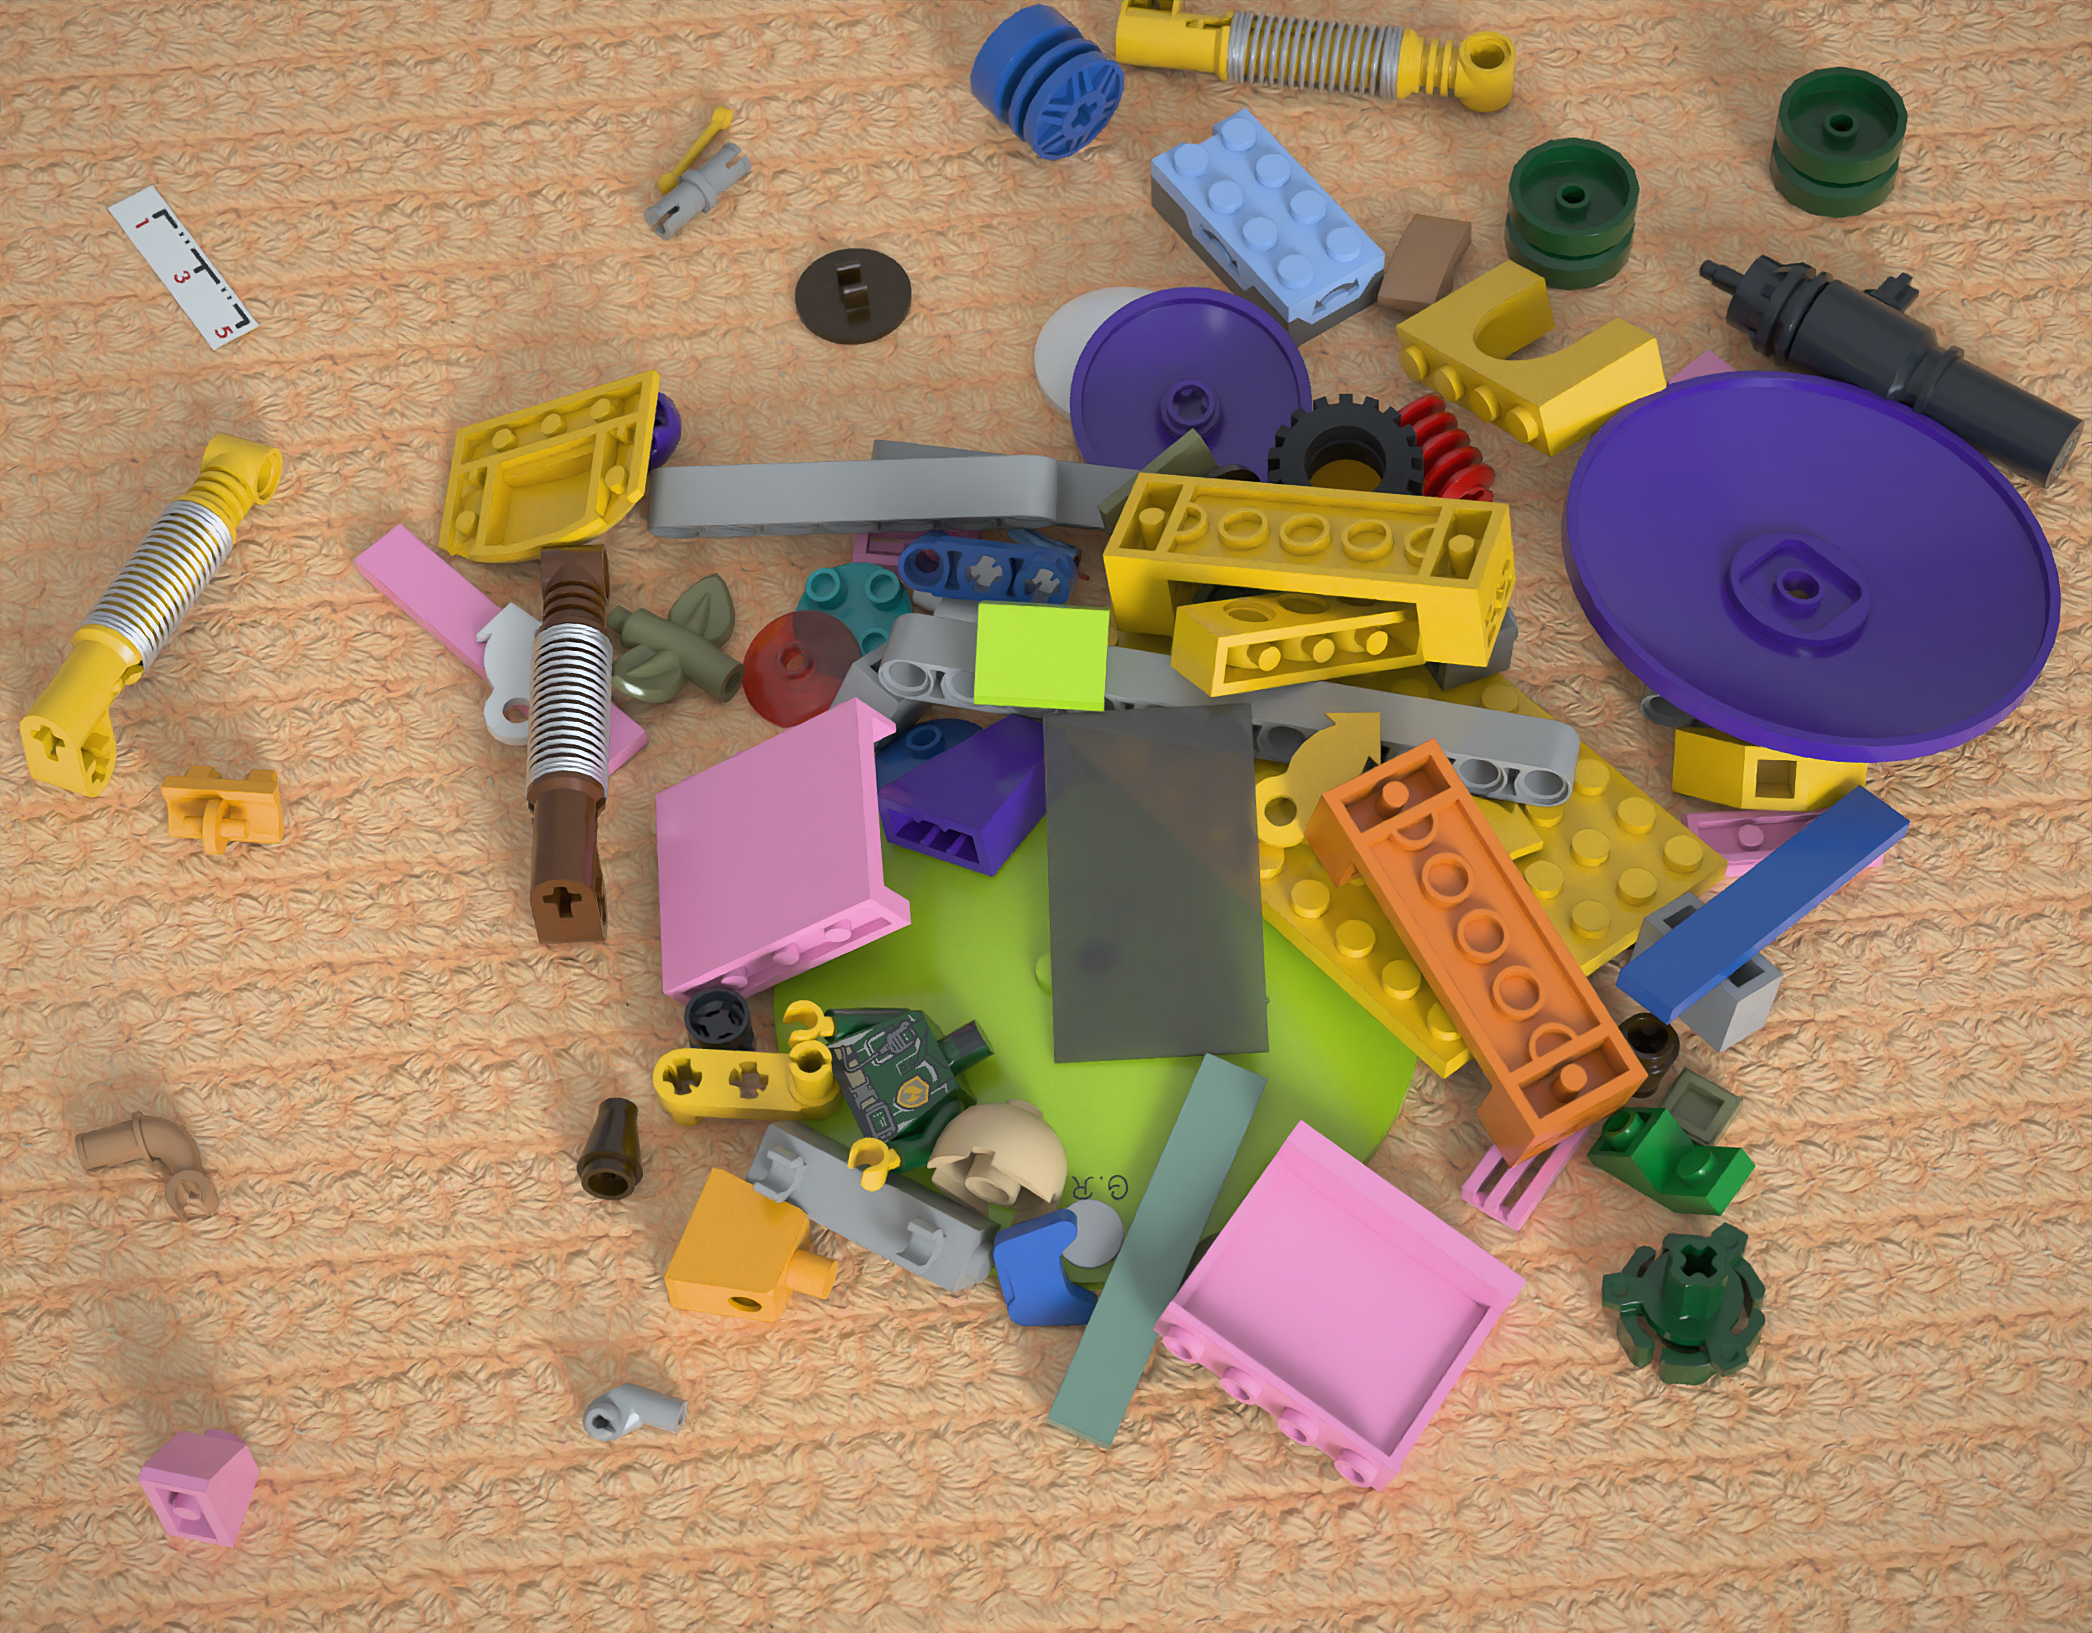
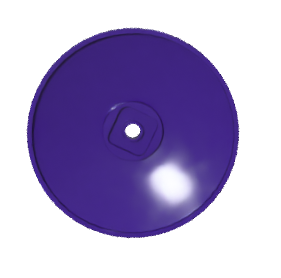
[1561,370,2061,763]

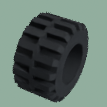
[1267,394,1424,496]

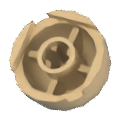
[927,1099,1068,1225]

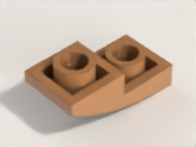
[1378,214,1471,316]

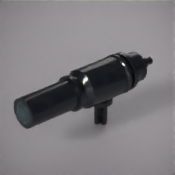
[1699,254,2085,489]

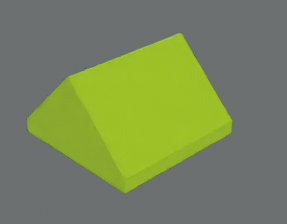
[974,600,1110,712]

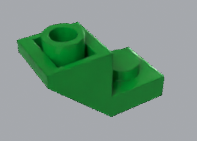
[1587,1107,1756,1216]

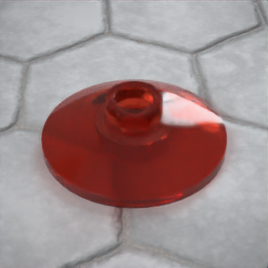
[742,610,862,729]

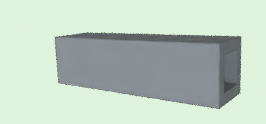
[745,1120,1001,1292]

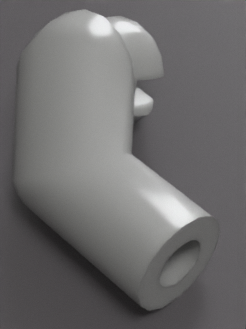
[582,1383,688,1441]

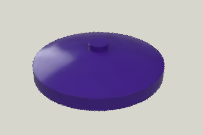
[1070,287,1312,483]

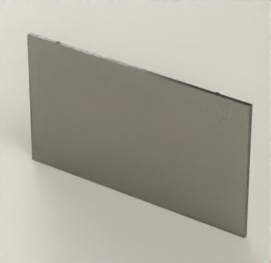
[1043,703,1270,1064]

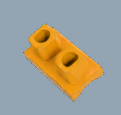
[161,765,285,855]

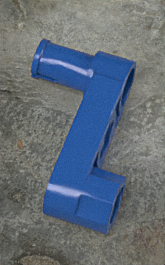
[898,530,1078,604]

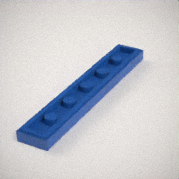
[1615,785,1911,1025]

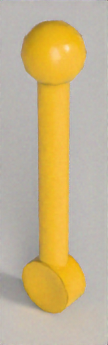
[658,105,733,194]

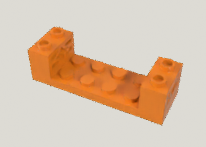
[1303,738,1649,1169]

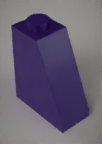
[877,714,1076,877]

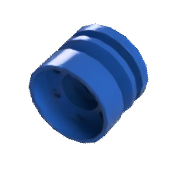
[970,4,1124,161]

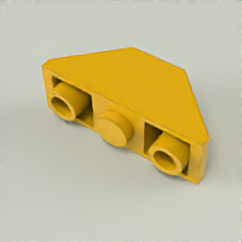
[1671,727,1867,812]

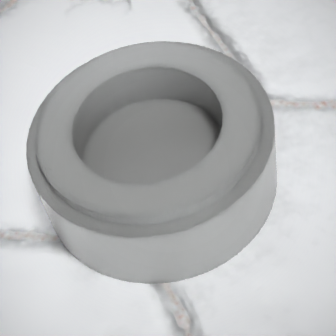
[1061,1199,1124,1270]

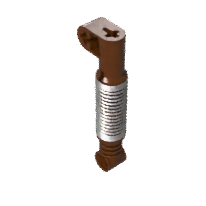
[525,544,613,944]

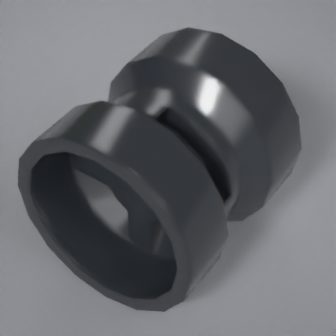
[684,987,756,1052]

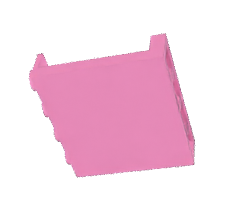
[655,697,911,1006]
[1153,1120,1527,1492]

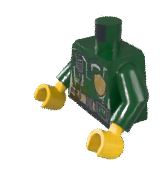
[782,1000,995,1191]

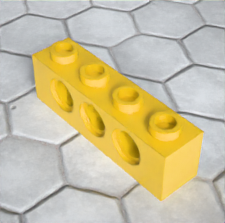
[1170,591,1426,697]

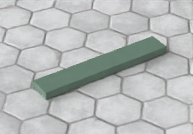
[1045,1052,1268,1450]

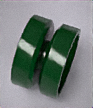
[1769,66,1908,218]
[1504,137,1640,291]

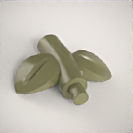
[607,573,746,703]

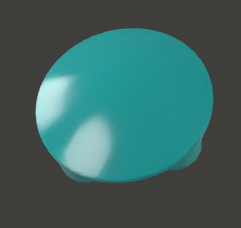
[794,562,913,679]

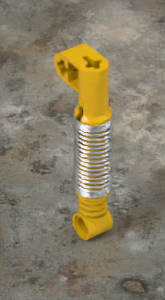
[1115,0,1516,112]
[20,432,282,798]

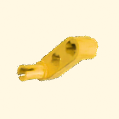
[652,1040,844,1127]

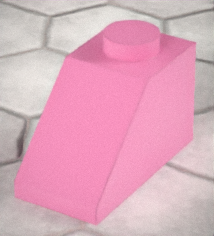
[138,1429,260,1548]

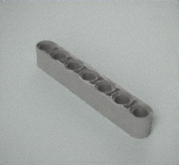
[648,455,1058,539]

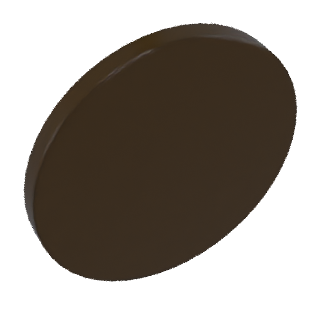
[795,248,912,345]

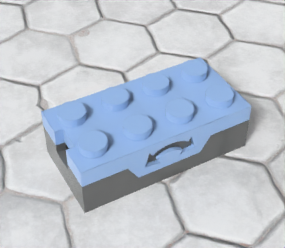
[1151,108,1385,347]

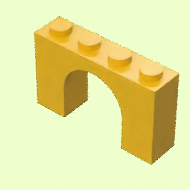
[1396,260,1667,458]

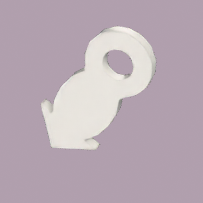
[476,602,542,746]

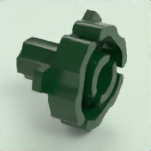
[1601,1222,1766,1385]

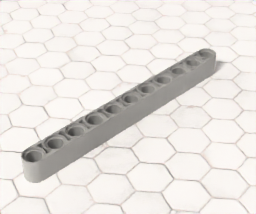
[878,613,1580,807]

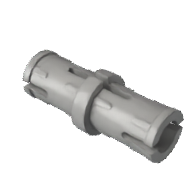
[644,142,751,240]

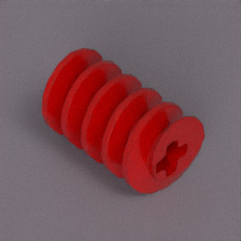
[1398,394,1496,502]

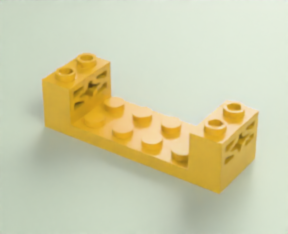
[1103,472,1516,667]

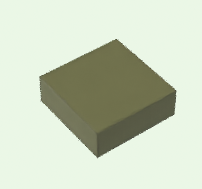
[1657,1067,1743,1146]

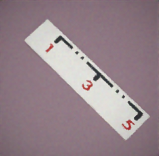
[107,185,259,351]

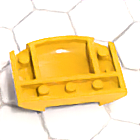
[437,369,661,563]

